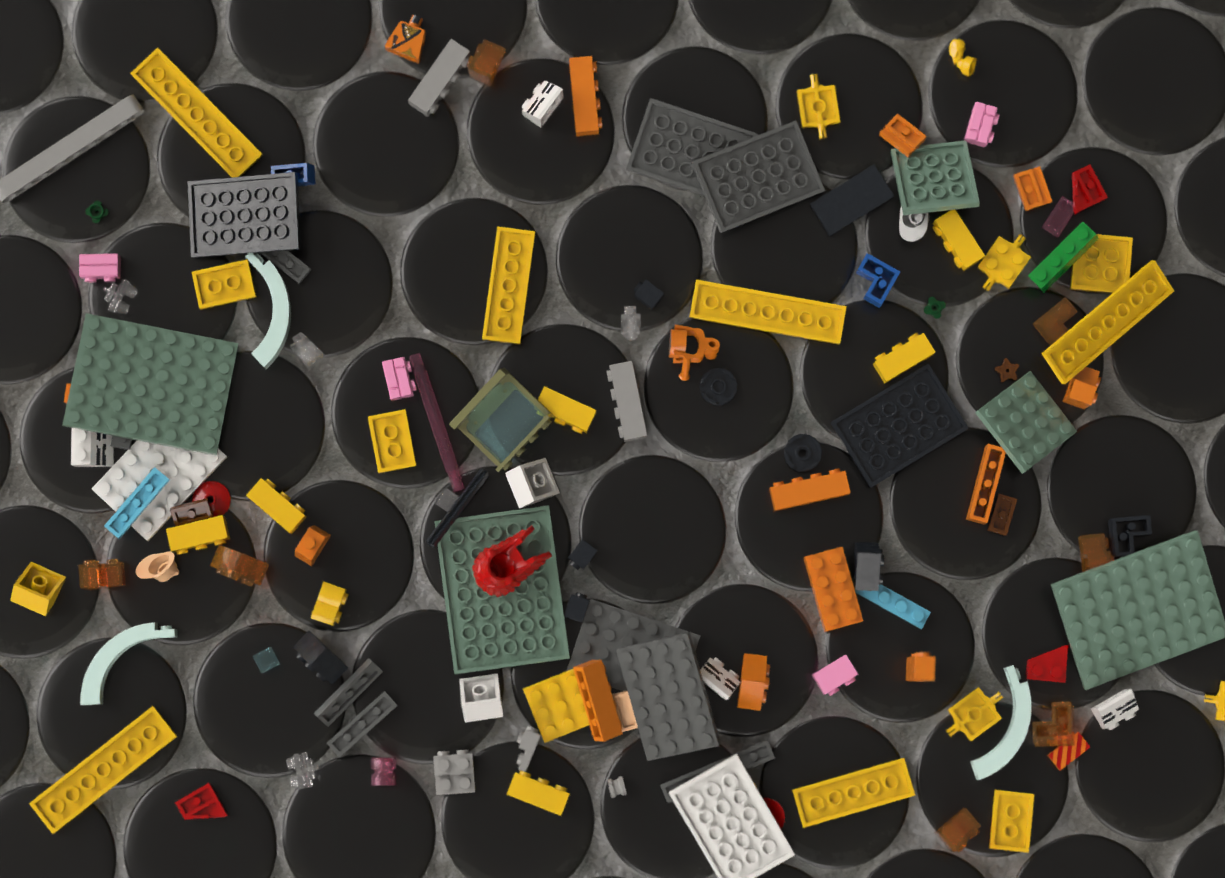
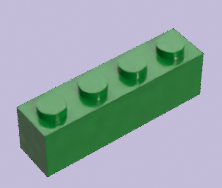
[1028,222,1099,293]

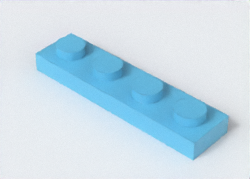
[104,467,170,539]
[855,585,931,629]

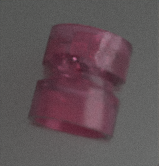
[371,758,396,786]

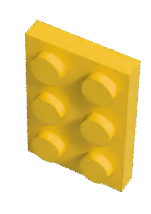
[192,259,256,310]
[368,409,416,473]
[989,790,1034,853]

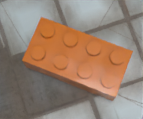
[804,547,863,632]

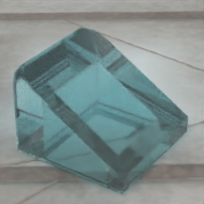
[253,647,280,673]

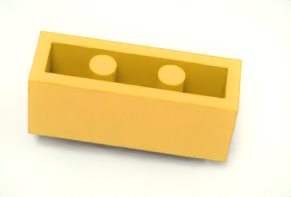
[933,209,985,271]
[873,333,935,384]
[534,386,596,434]
[246,478,306,534]
[166,515,230,555]
[507,770,570,816]

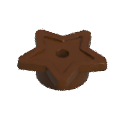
[995,358,1019,382]

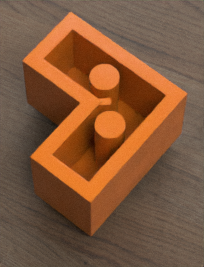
[1063,367,1101,409]
[737,653,770,711]

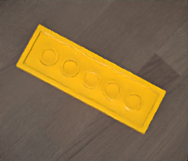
[482,227,535,345]
[792,758,915,828]

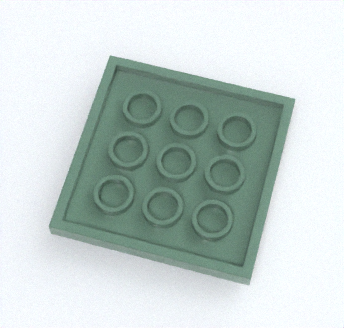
[891,140,980,215]
[975,371,1077,474]

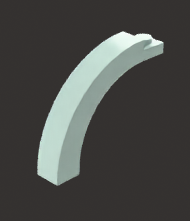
[245,253,291,369]
[80,622,178,705]
[970,665,1031,780]

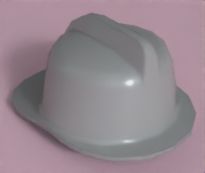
[899,207,930,242]

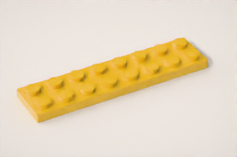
[130,48,263,178]
[1041,260,1174,384]
[689,280,846,345]
[29,706,178,834]

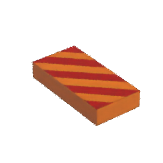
[1047,732,1090,771]

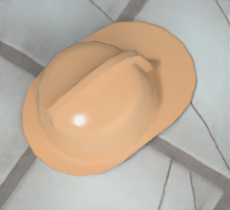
[136,551,179,582]

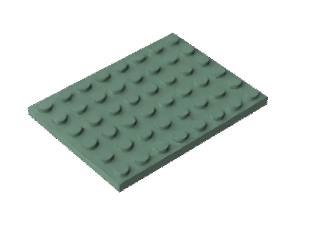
[63,313,238,455]
[434,506,570,674]
[1051,530,1225,690]

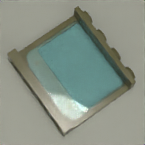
[449,368,554,472]

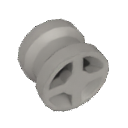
[607,776,627,798]

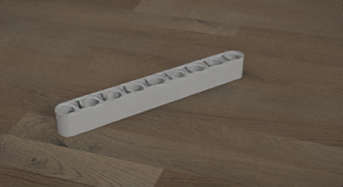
[0,95,144,203]

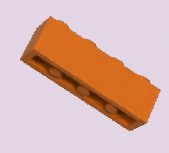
[569,56,602,136]
[966,444,1006,525]
[769,469,851,511]
[906,652,935,682]
[573,660,623,742]

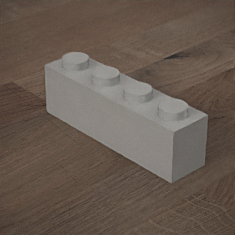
[408,39,471,117]
[606,361,647,442]

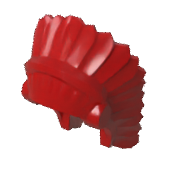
[472,525,552,597]

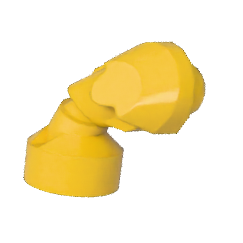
[949,39,976,76]

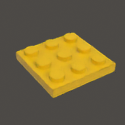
[1070,234,1133,294]
[523,669,589,743]

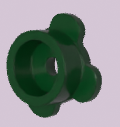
[85,201,108,223]
[924,297,946,319]

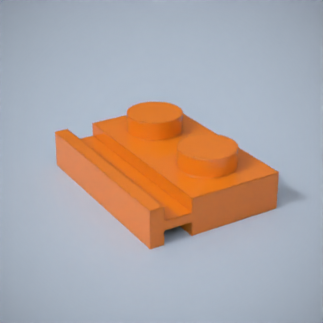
[879,114,926,157]
[1013,166,1053,211]

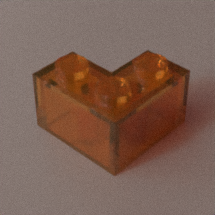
[467,39,506,86]
[1033,297,1078,346]
[1078,533,1115,573]
[210,545,269,587]
[78,559,126,590]
[1032,702,1075,747]
[934,808,981,852]

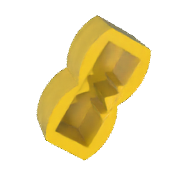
[311,582,349,626]

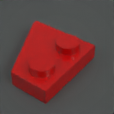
[1072,165,1108,214]
[1026,645,1068,683]
[175,783,228,819]

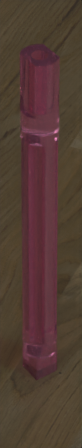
[409,353,464,493]

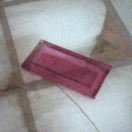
[1042,196,1074,237]

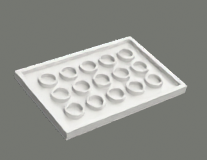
[92,440,227,541]
[669,754,795,878]

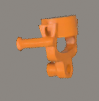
[669,324,720,381]

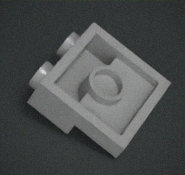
[516,726,541,772]
[433,750,475,795]

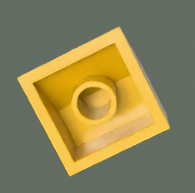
[10,562,66,616]

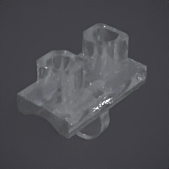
[103,279,137,314]
[621,306,641,340]
[290,333,324,367]
[286,752,319,789]

